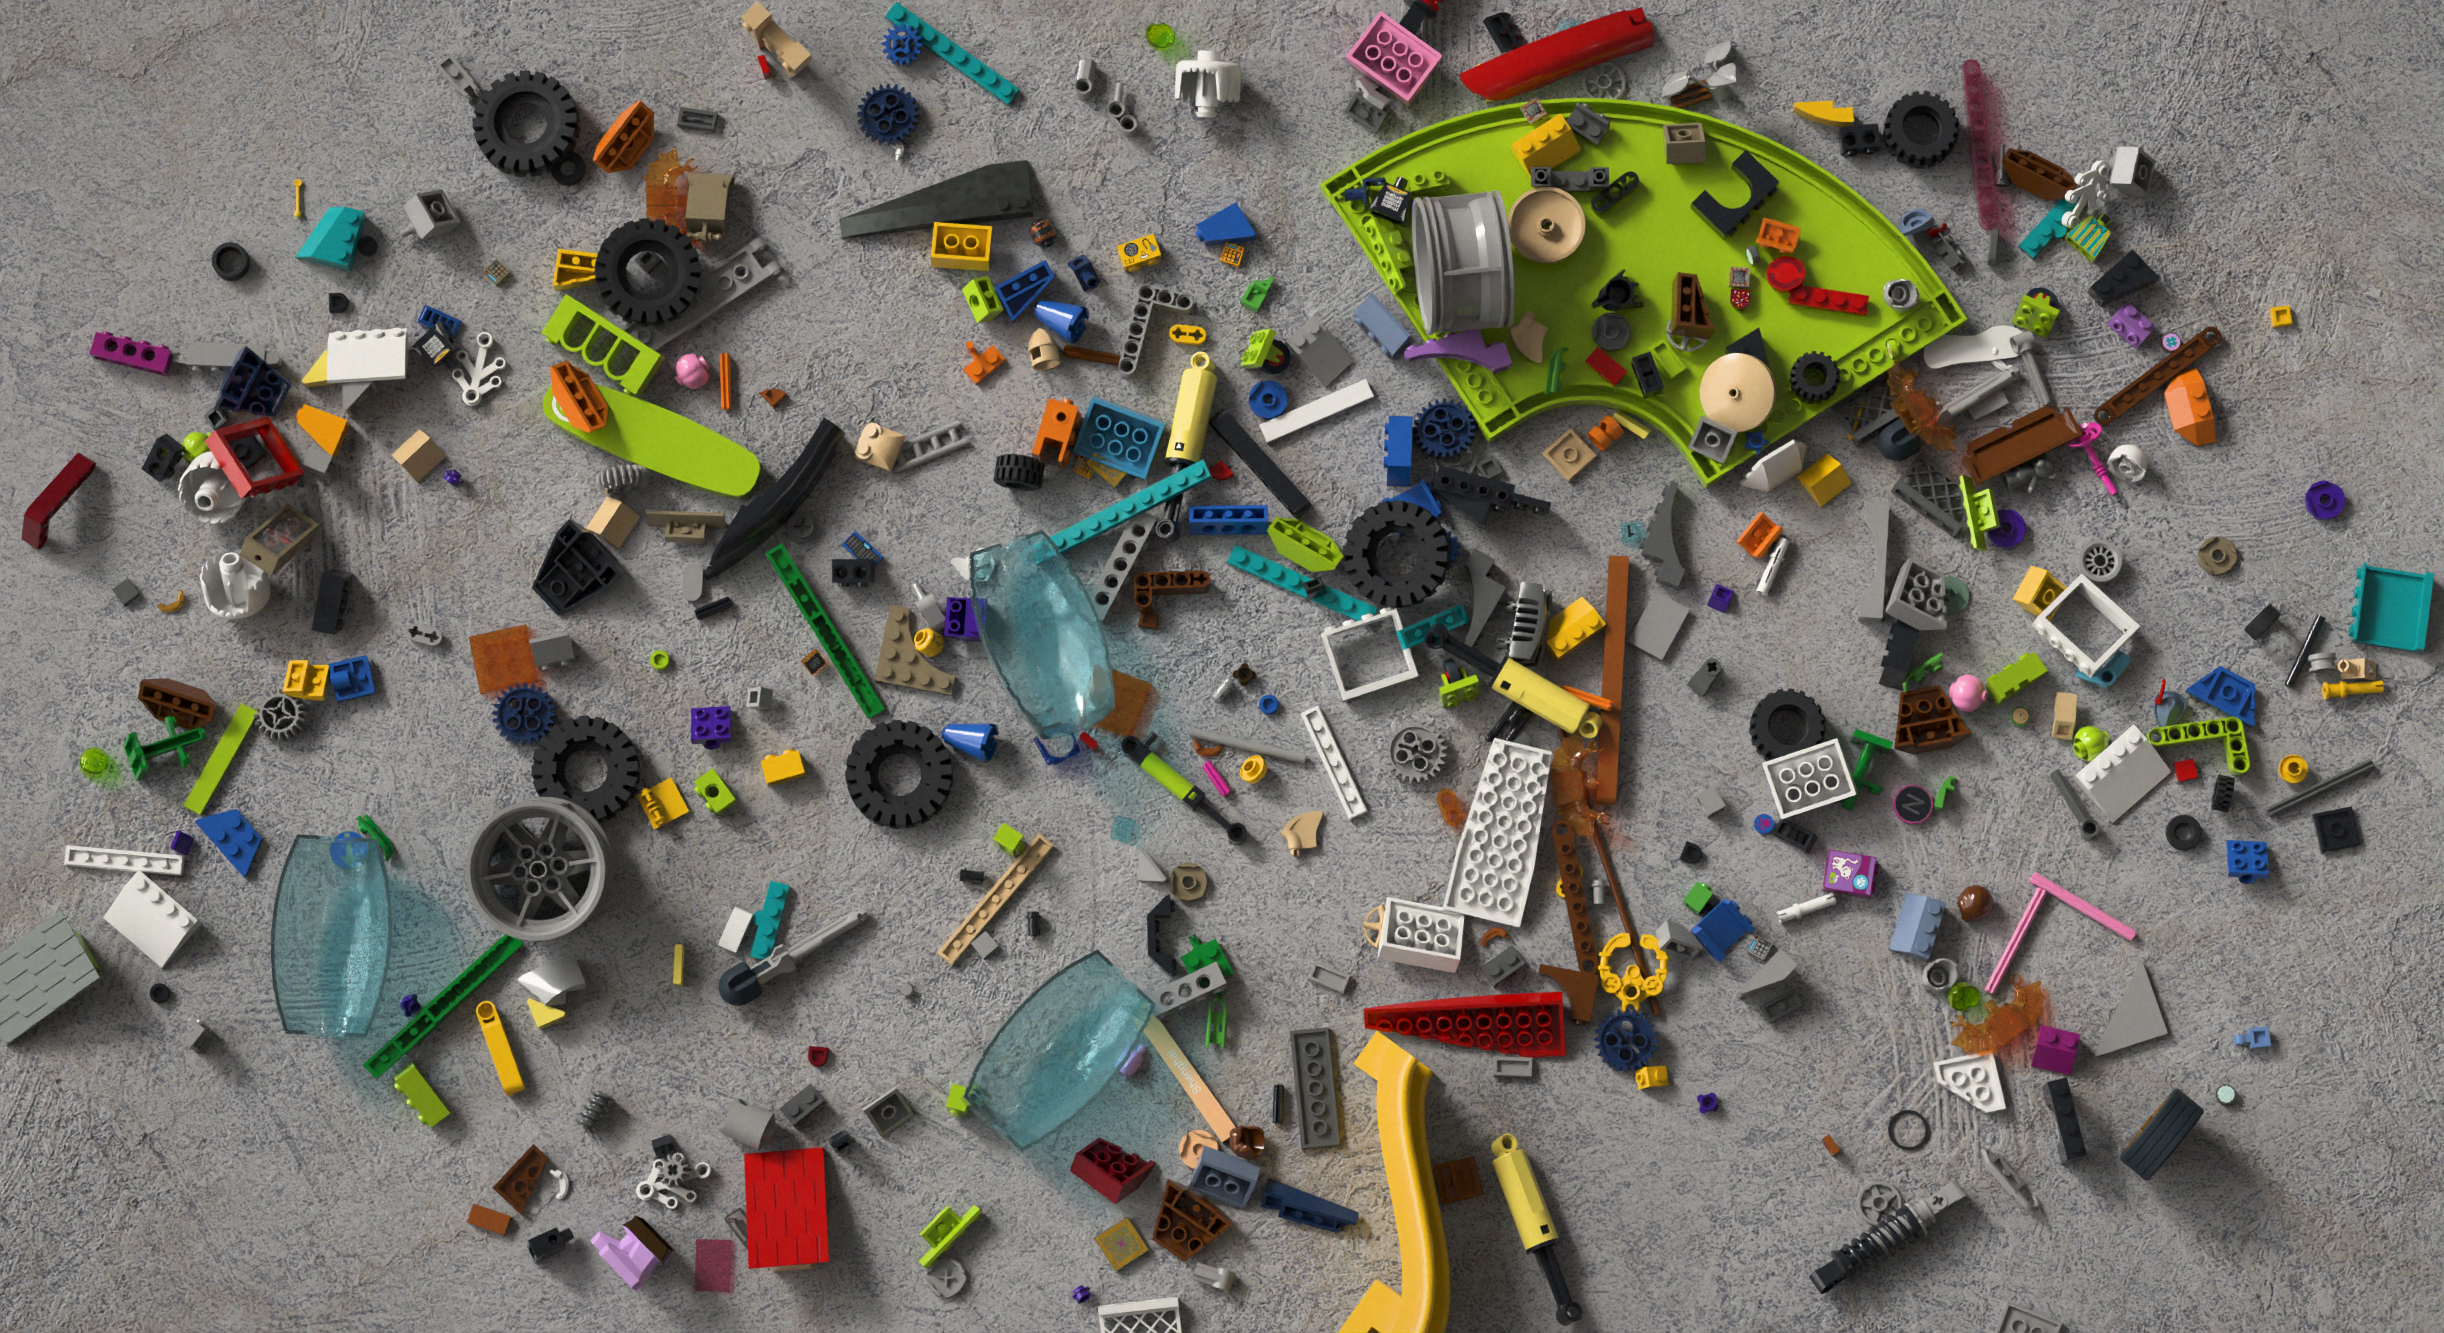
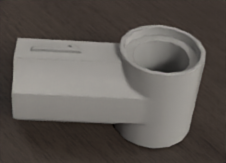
[1075,59,1097,100]
[1192,1263,1235,1292]

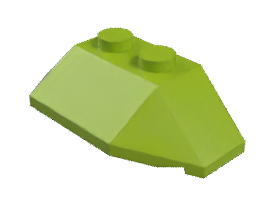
[1267,516,1344,572]

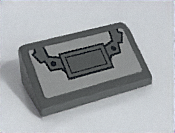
[723,1207,748,1250]

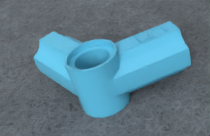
[2075,650,2132,688]

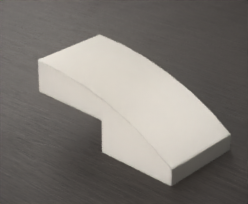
[718,906,753,953]

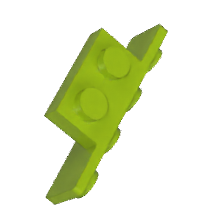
[1364,217,1414,294]
[1960,475,2000,552]
[919,1205,982,1268]

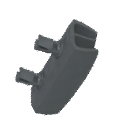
[1496,582,1552,668]

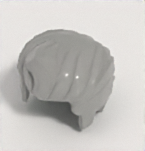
[1883,279,1919,313]
[1920,958,1959,993]

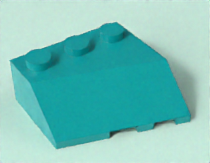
[295,207,367,272]

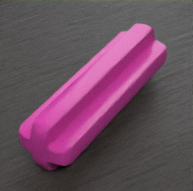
[1202,761,1231,797]

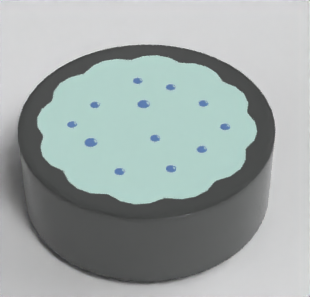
[1746,245,1760,266]
[2215,1084,2236,1105]

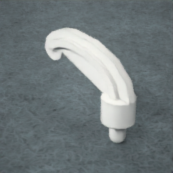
[883,139,904,161]
[1991,348,2013,371]
[550,1170,569,1199]

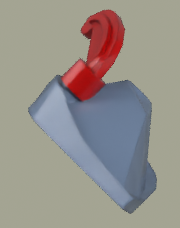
[1898,209,1947,238]
[2153,678,2186,727]

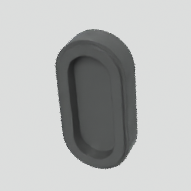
[1987,227,1999,266]

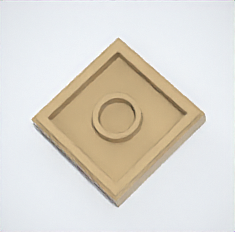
[1542,428,1597,483]

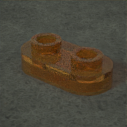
[1436,788,1463,827]

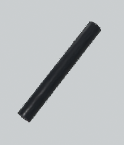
[2284,615,2326,689]

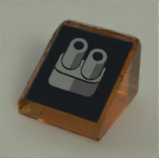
[801,649,826,675]

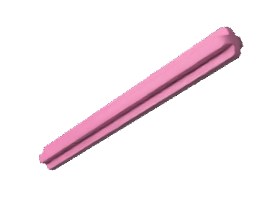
[2030,872,2136,941]
[1985,888,2047,994]

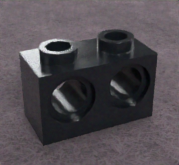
[1838,123,1881,157]
[1631,351,1664,399]
[141,434,185,482]
[832,559,875,587]

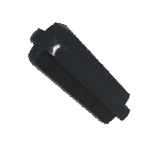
[694,597,732,620]
[1272,1084,1284,1124]

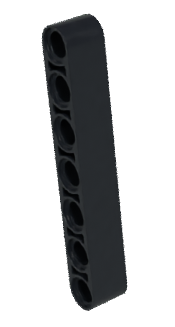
[1209,408,1312,519]

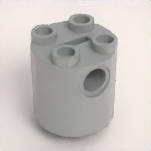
[719,1098,777,1150]

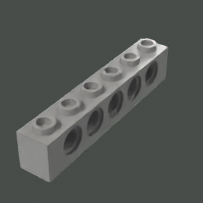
[1082,512,1157,624]

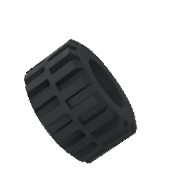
[1789,351,1840,404]
[993,454,1045,491]

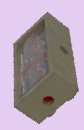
[239,503,319,576]

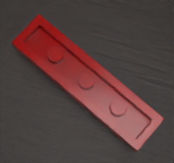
[1789,285,1869,316]

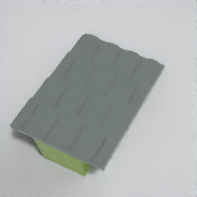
[0,910,101,1046]

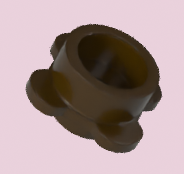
[1233,663,1256,687]

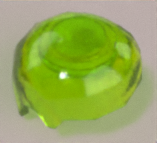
[1146,22,1175,51]
[79,747,109,779]
[1948,982,1980,1012]

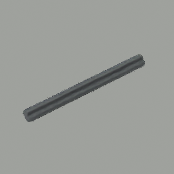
[2266,759,2375,818]

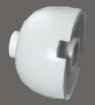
[2107,444,2148,482]

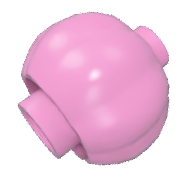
[674,354,711,389]
[1949,675,1988,712]

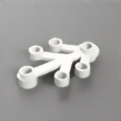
[2062,160,2110,229]
[452,332,506,406]
[636,1153,711,1209]

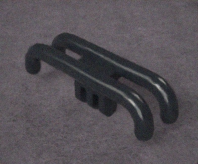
[1485,701,1533,743]

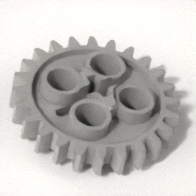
[1383,720,1447,784]

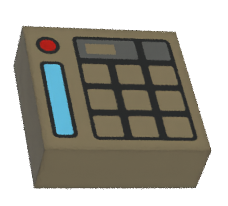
[483,258,510,286]

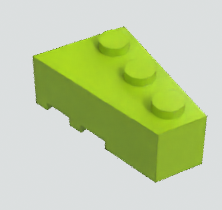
[1984,651,2048,706]
[393,1061,450,1127]

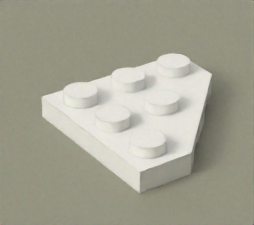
[1933,1050,2006,1113]

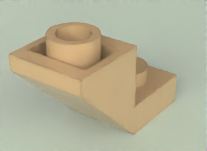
[2052,692,2077,740]

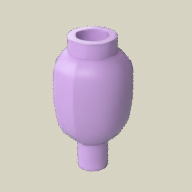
[1117,1045,1147,1078]

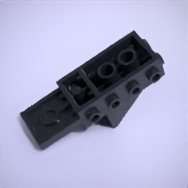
[1431,465,1551,529]

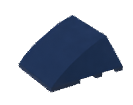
[213,345,291,417]

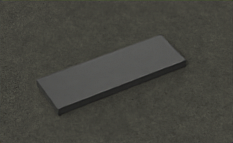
[1290,1027,1341,1150]

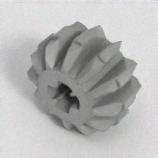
[657,1154,691,1188]

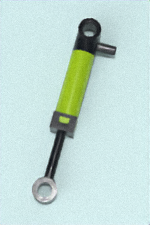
[1121,732,1247,845]

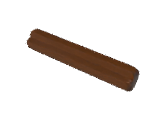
[1063,345,1120,366]

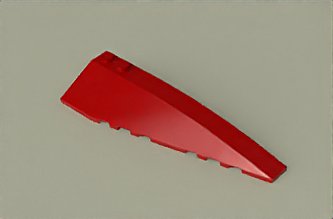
[1364,991,1566,1057]

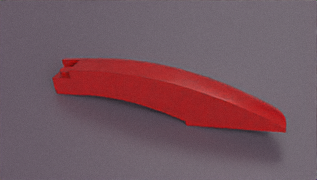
[1459,7,1654,101]

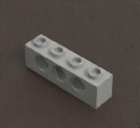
[1144,962,1228,1020]

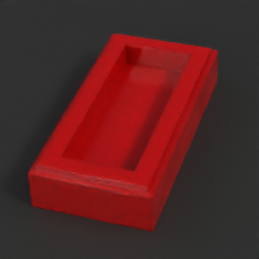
[1585,347,1627,387]

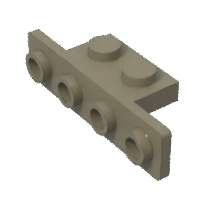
[646,510,726,543]

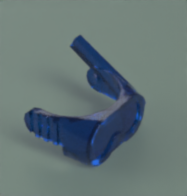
[1033,729,1080,765]

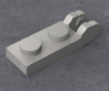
[436,53,482,105]

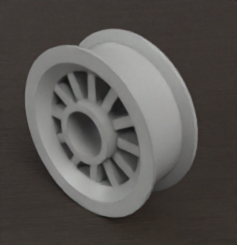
[2077,539,2122,585]

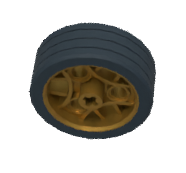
[2120,1089,2204,1181]

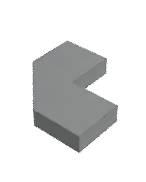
[1356,76,1390,110]

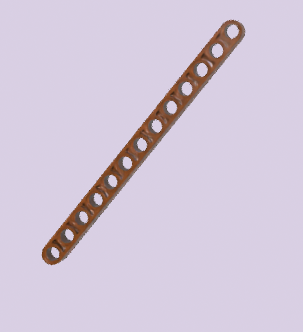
[1596,555,1629,805]

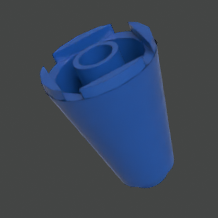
[1033,300,1089,344]
[942,723,999,763]

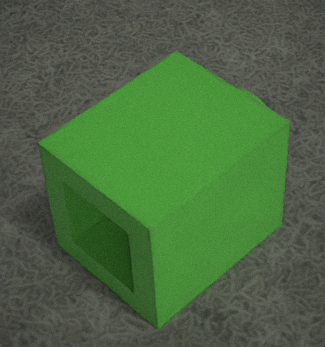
[1682,882,1713,915]

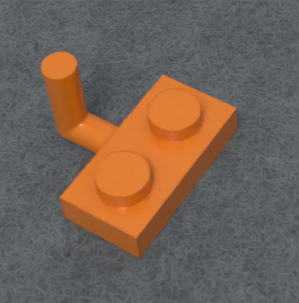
[963,341,1006,385]

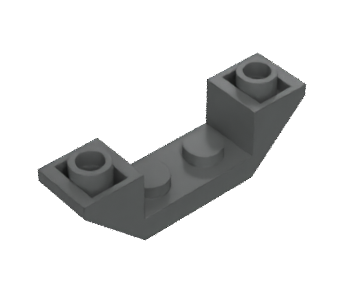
[1531,167,1609,192]

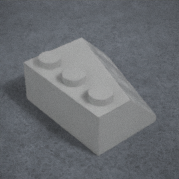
[1885,558,1947,630]

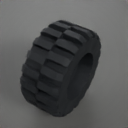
[1883,91,1959,169]
[1749,688,1826,761]

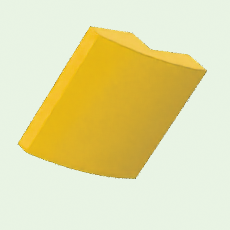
[282,660,330,701]

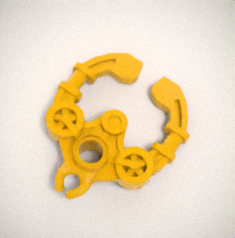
[1598,933,1670,1013]

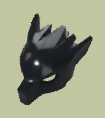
[1591,269,1644,311]

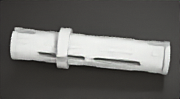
[1756,537,1790,596]
[1776,892,1836,924]

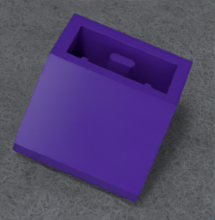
[944,597,987,642]

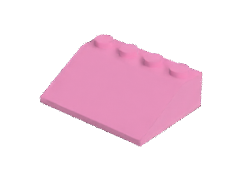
[1346,11,1443,106]

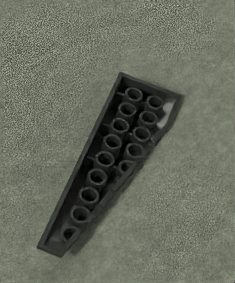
[839,160,1034,239]

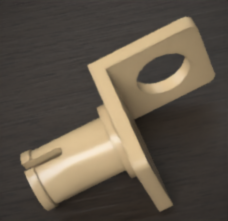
[2338,658,2376,681]

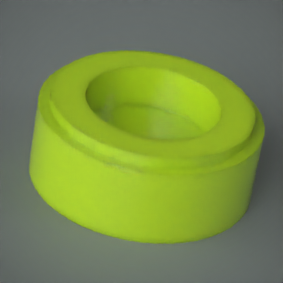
[1887,339,1900,360]
[650,650,670,671]

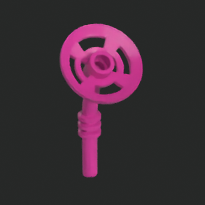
[2066,422,2118,496]

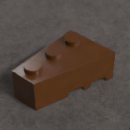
[1671,272,1714,339]

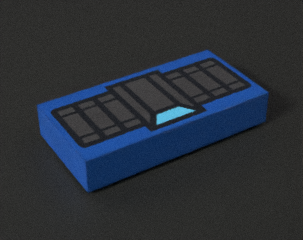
[842,531,884,567]

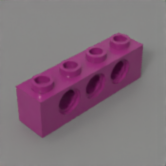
[89,331,173,376]

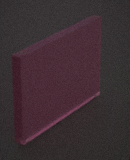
[693,1239,733,1292]

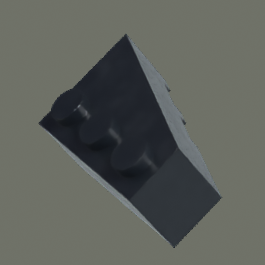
[2087,249,2159,307]
[1725,327,1770,370]
[312,569,353,635]
[1879,619,1919,690]

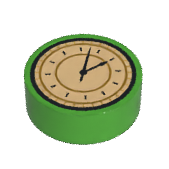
[2010,706,2030,727]

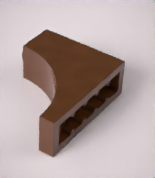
[1538,964,1599,1026]

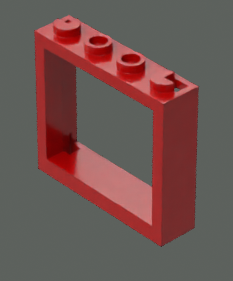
[205,417,305,499]

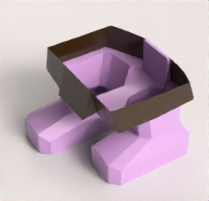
[590,1215,675,1292]

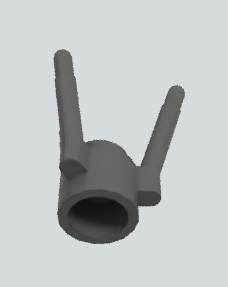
[1988,144,2021,187]

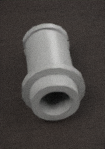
[1211,678,1235,703]
[1591,880,1607,905]

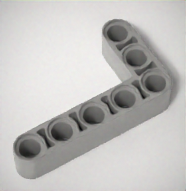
[1119,284,1193,379]

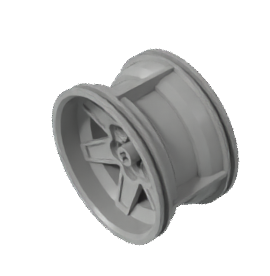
[1412,190,1515,335]
[465,797,615,941]

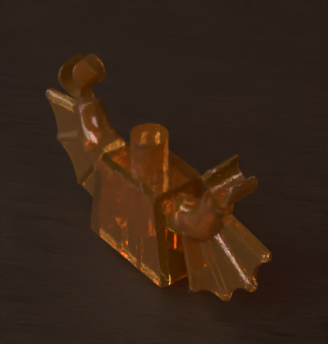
[643,147,698,243]
[1887,360,1959,452]
[1550,730,1612,840]
[1950,974,2046,1057]

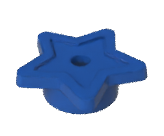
[1744,429,1769,454]

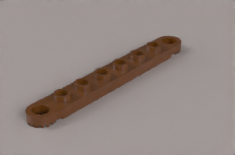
[2093,326,2221,426]
[1552,820,1598,974]

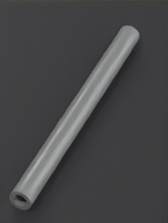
[1189,727,1306,764]

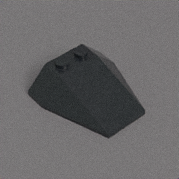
[532,519,623,616]

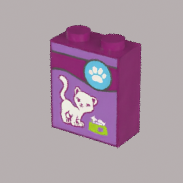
[1822,849,1879,899]

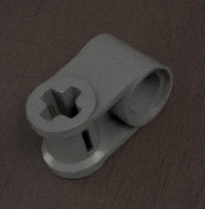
[1687,658,1721,697]

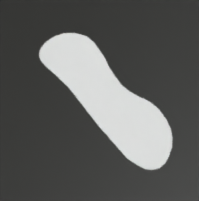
[1924,325,2023,368]

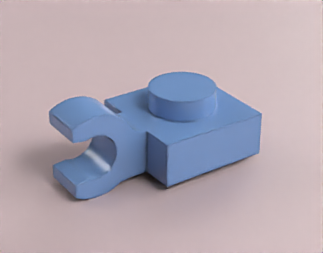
[2233,1026,2271,1049]

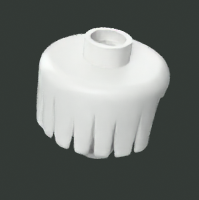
[1175,51,1241,118]
[178,451,250,524]
[200,550,271,619]

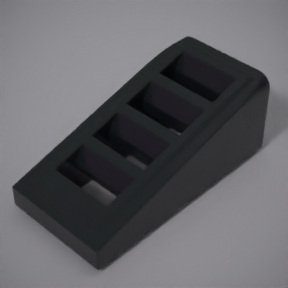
[1772,818,1818,854]
[828,1130,852,1152]

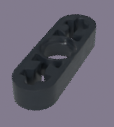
[1591,171,1639,214]

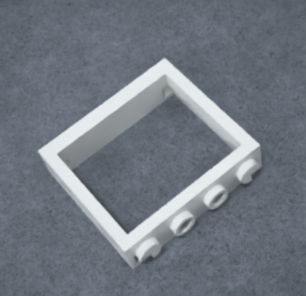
[2032,574,2140,678]
[1321,607,1418,701]

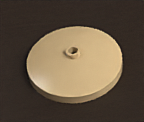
[1508,187,1585,264]
[1700,353,1777,432]

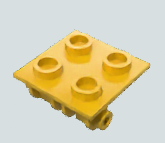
[636,777,689,830]

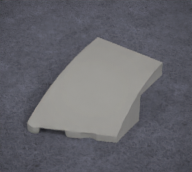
[518,956,586,1006]

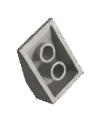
[1285,315,1354,388]
[1737,949,1798,999]

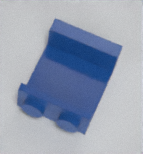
[1382,479,1443,538]
[1690,899,1755,962]

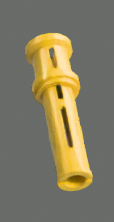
[2322,680,2384,700]

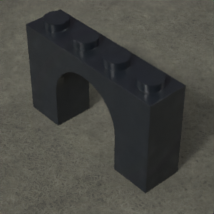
[1690,150,1779,240]
[2042,1077,2087,1165]

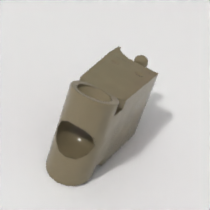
[685,173,735,244]

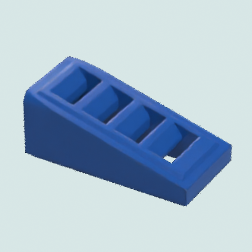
[417,305,462,339]

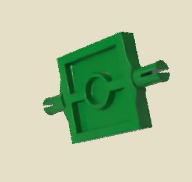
[1181,934,1234,997]

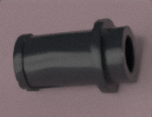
[959,868,984,884]
[1026,911,1041,936]

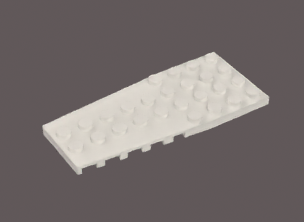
[1443,738,1552,927]

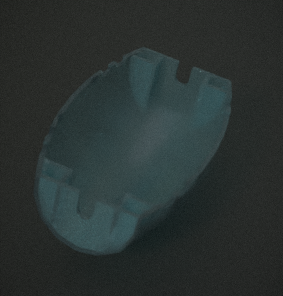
[968,530,1115,740]
[271,834,392,1040]
[961,950,1155,1152]

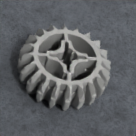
[596,464,649,495]
[254,688,308,741]

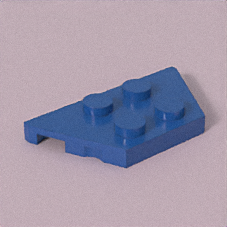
[2185,666,2255,728]
[195,809,263,878]

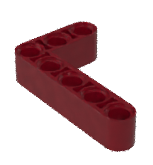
[21,453,96,550]

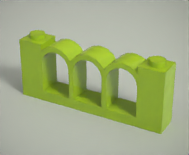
[542,294,665,397]

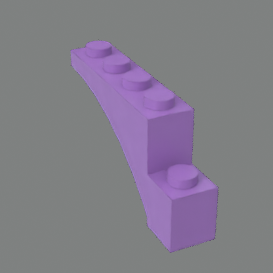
[1404,329,1512,374]

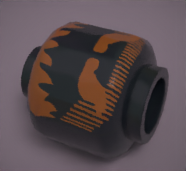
[1029,218,1058,248]

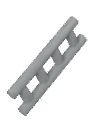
[894,420,968,474]

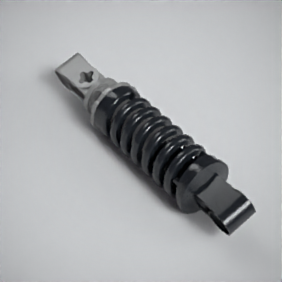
[1809,1180,1968,1294]

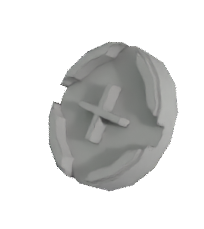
[926,1258,966,1298]

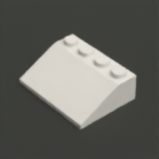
[327,328,410,384]
[2073,725,2171,823]
[1762,738,1858,819]
[103,870,202,968]
[1378,897,1465,973]

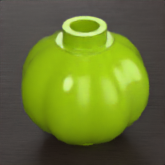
[182,432,211,465]
[2073,726,2110,762]

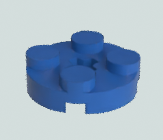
[1249,380,1287,420]

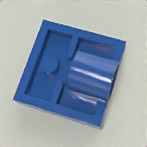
[329,655,376,703]
[2226,840,2269,884]

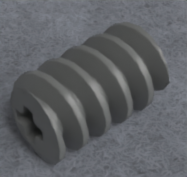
[575,1091,615,1135]

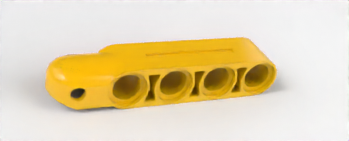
[476,1001,526,1096]

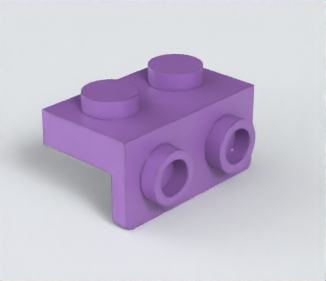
[2108,302,2157,349]

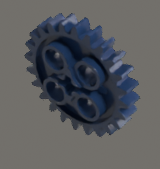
[857,83,920,146]
[1413,398,1476,460]
[492,682,557,747]
[1594,1007,1659,1072]

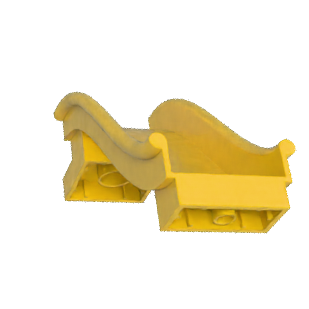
[1338,1031,1450,1333]

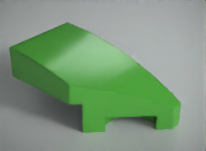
[1240,277,1274,312]
[1932,776,1955,811]

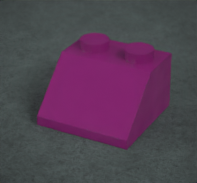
[2031,1025,2081,1076]

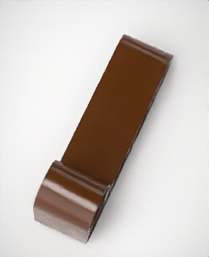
[1134,571,1211,614]

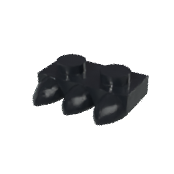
[1483,12,1524,53]

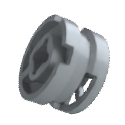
[2308,653,2337,673]

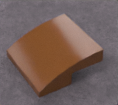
[1433,1156,1484,1205]

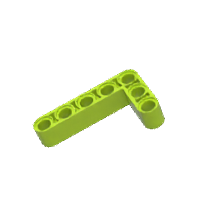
[2145,717,2250,776]

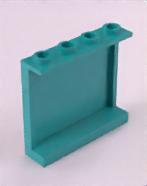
[2348,562,2434,653]

